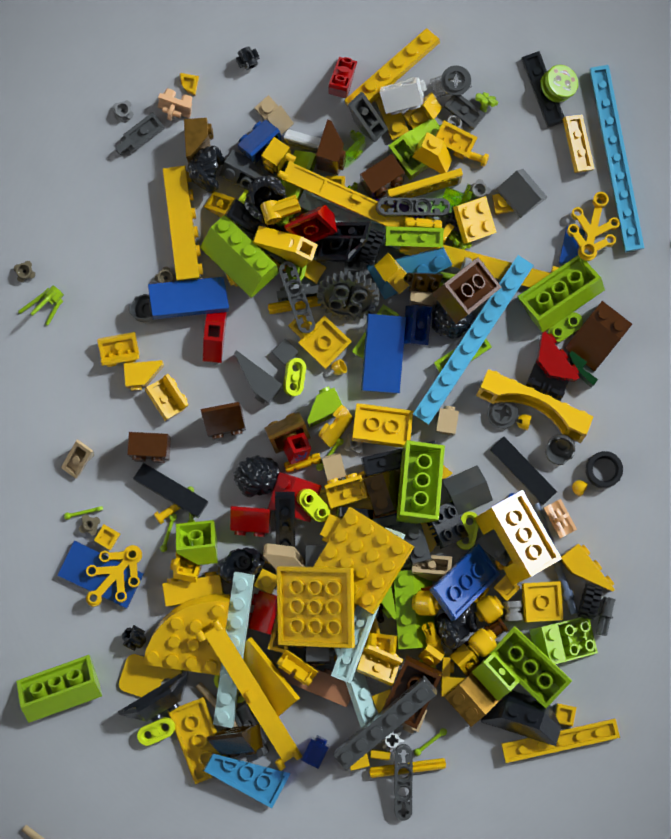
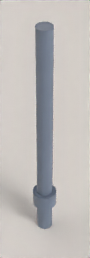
[533,503,578,615]

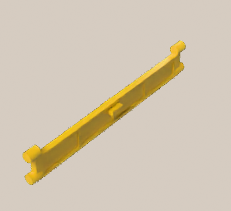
[277,153,435,227]
[399,245,559,287]
[195,619,302,771]

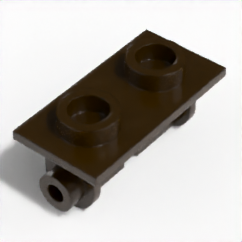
[404,273,443,292]

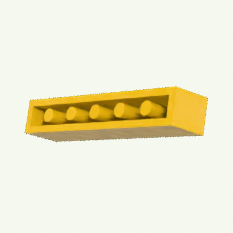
[163,165,203,281]

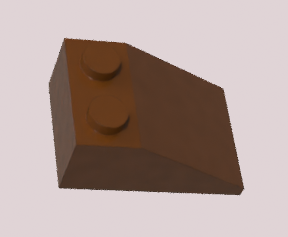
[432,257,502,324]
[564,301,632,372]
[200,402,246,440]
[382,655,442,729]

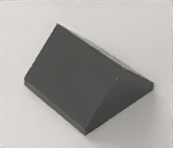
[496,169,547,218]
[442,465,493,515]

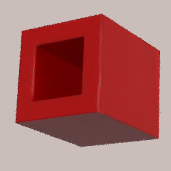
[283,432,312,465]

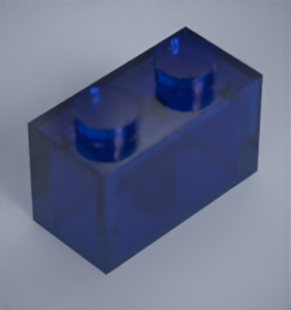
[404,305,432,346]
[301,735,329,769]

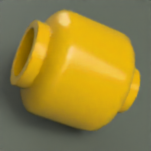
[412,591,442,616]
[475,595,504,624]
[468,628,497,657]

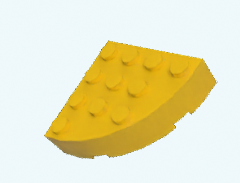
[143,594,231,676]

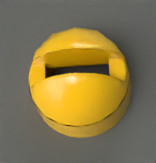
[331,359,347,376]
[517,414,531,431]
[572,480,588,497]

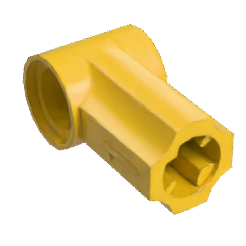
[260,195,301,225]

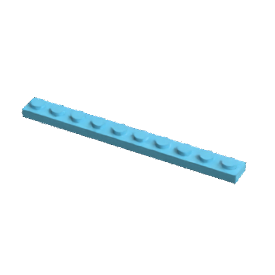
[589,65,645,252]
[412,255,534,425]

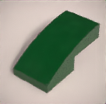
[568,351,598,388]

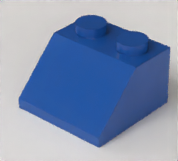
[238,119,281,164]

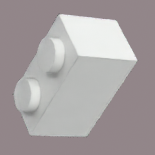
[380,78,423,115]

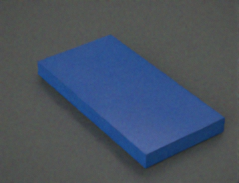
[148,277,229,320]
[361,314,406,393]
[57,541,144,609]
[429,544,501,621]

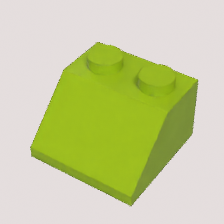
[307,386,342,428]
[176,520,218,565]

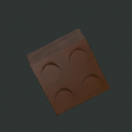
[360,154,405,199]
[127,432,171,463]

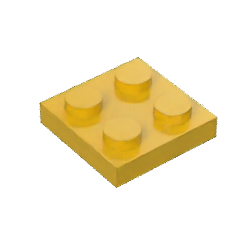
[453,196,497,244]
[298,315,352,370]
[521,581,563,622]

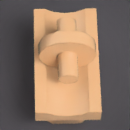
[158,88,192,121]
[543,499,577,538]

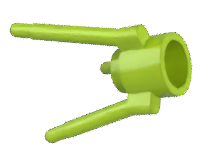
[18,285,64,325]

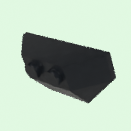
[313,222,372,262]
[118,671,189,722]
[481,690,561,746]

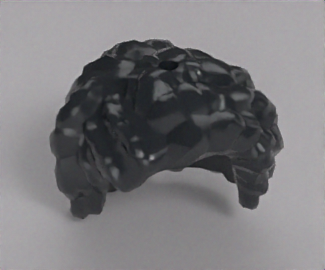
[188,145,225,193]
[245,175,287,222]
[432,303,474,339]
[234,455,280,497]
[217,547,264,584]
[435,606,477,650]

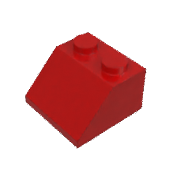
[285,205,337,242]
[268,472,322,523]
[230,506,271,537]
[248,591,277,635]

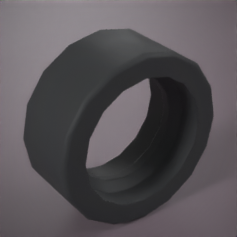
[585,451,623,488]

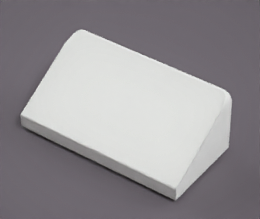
[284,129,321,152]

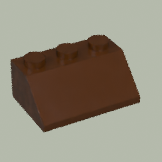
[316,119,346,175]

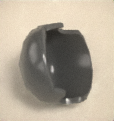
[129,294,153,323]
[545,434,576,465]

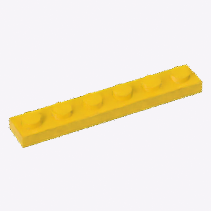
[344,28,440,106]
[501,718,620,763]

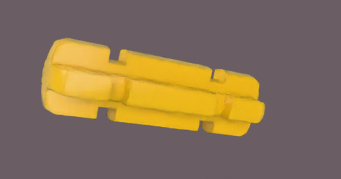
[404,217,442,228]
[284,453,321,472]

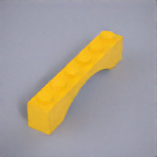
[476,369,594,443]

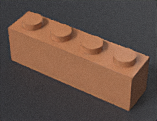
[278,656,351,707]

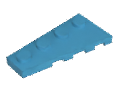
[367,247,452,300]
[203,753,291,808]

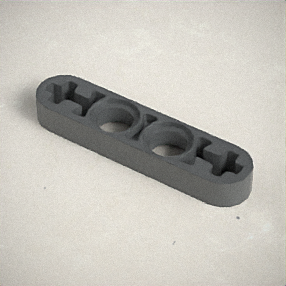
[376,198,450,217]
[279,261,315,333]
[394,744,413,821]

